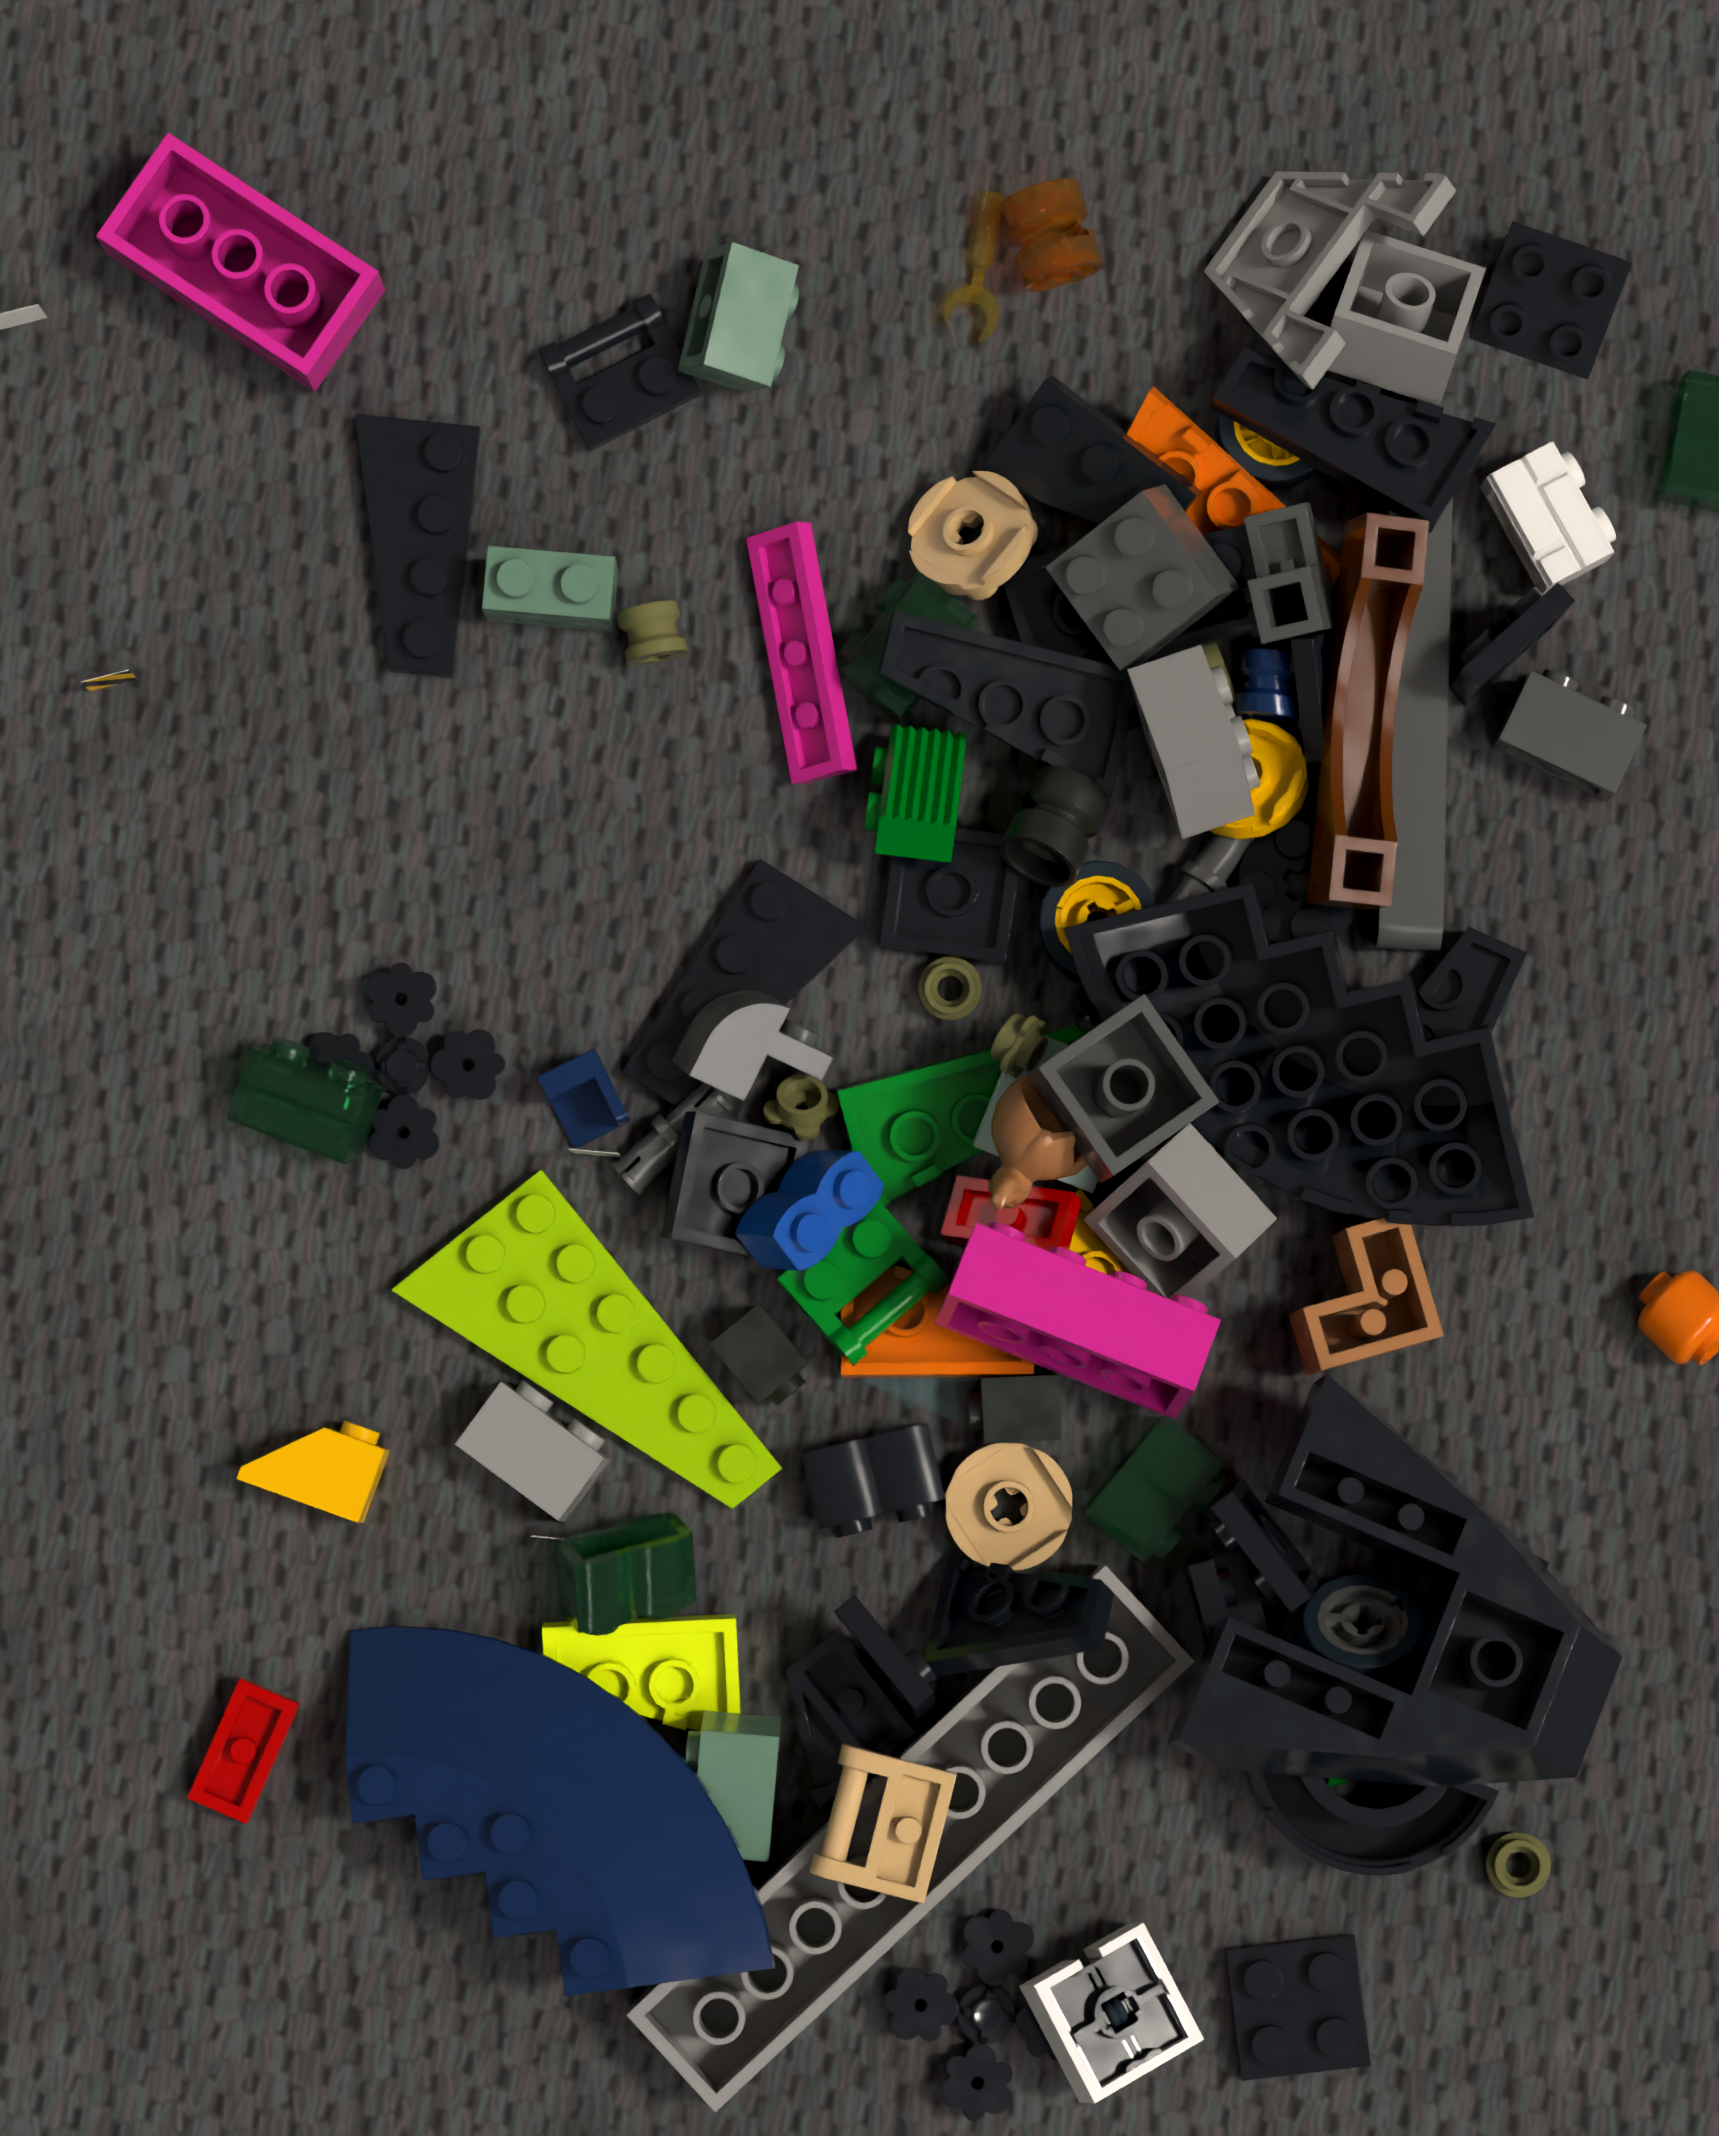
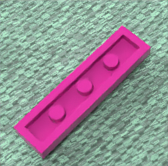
[746,521,857,785]

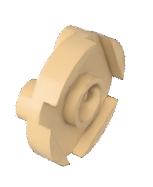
[908,471,1038,600]
[945,1443,1072,1570]

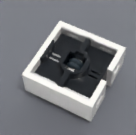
[1019,1923,1204,2103]

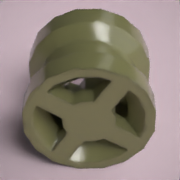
[617,600,688,666]

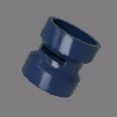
[1234,649,1298,723]

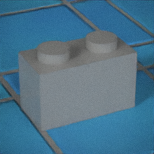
[455,1380,611,1522]

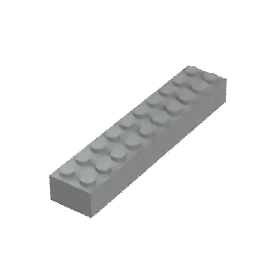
[626,1564,1195,2112]

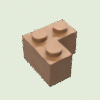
[1289,1218,1444,1376]

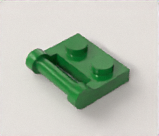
[777,1200,950,1366]

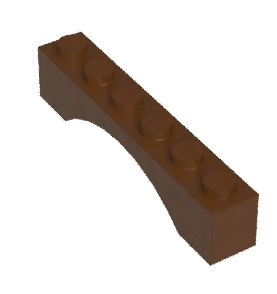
[1307,513,1429,910]

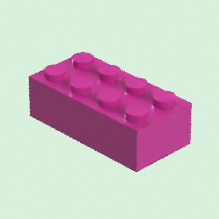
[96,133,386,392]
[934,1222,1221,1419]

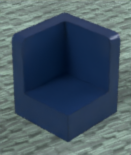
[537,1048,631,1148]

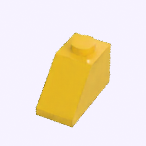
[236,1420,390,1523]

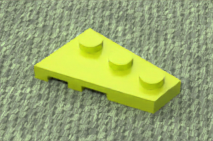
[542,1614,741,1732]

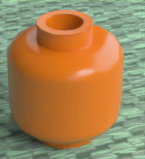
[1638,1270,1719,1366]

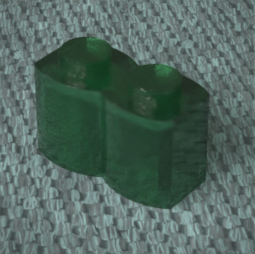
[1657,370,1719,513]
[1082,1415,1226,1565]
[555,1513,697,1636]

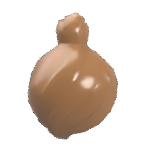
[987,1076,1088,1209]

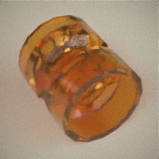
[1001,178,1103,292]

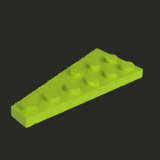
[392,1170,783,1509]

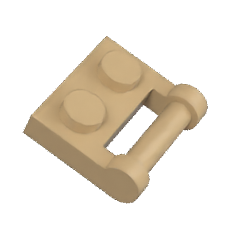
[809,1744,957,1904]

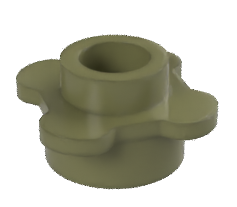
[991,1013,1048,1078]
[763,1075,839,1140]

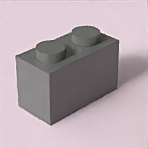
[1492,669,1647,802]

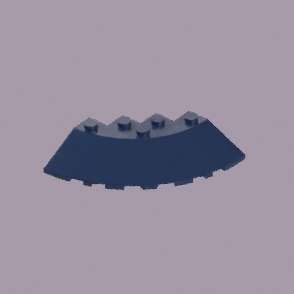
[345,1626,775,1996]

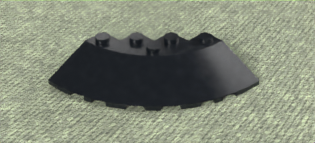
[1064,881,1534,1227]

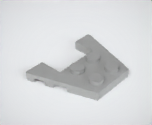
[1204,171,1456,390]

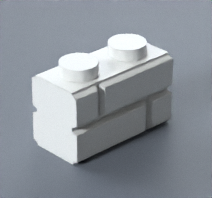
[1480,442,1616,595]

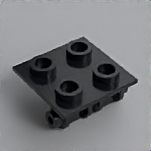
[1469,221,1632,380]

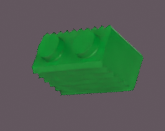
[865,724,967,863]

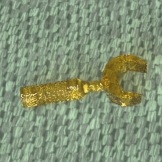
[943,191,1004,344]

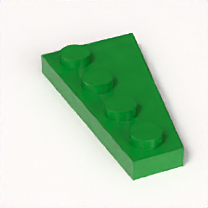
[836,1025,1087,1206]

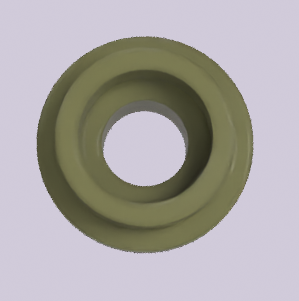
[918,957,982,1020]
[1485,1832,1551,1898]

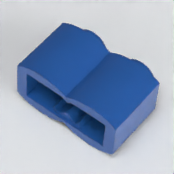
[735,1149,884,1271]

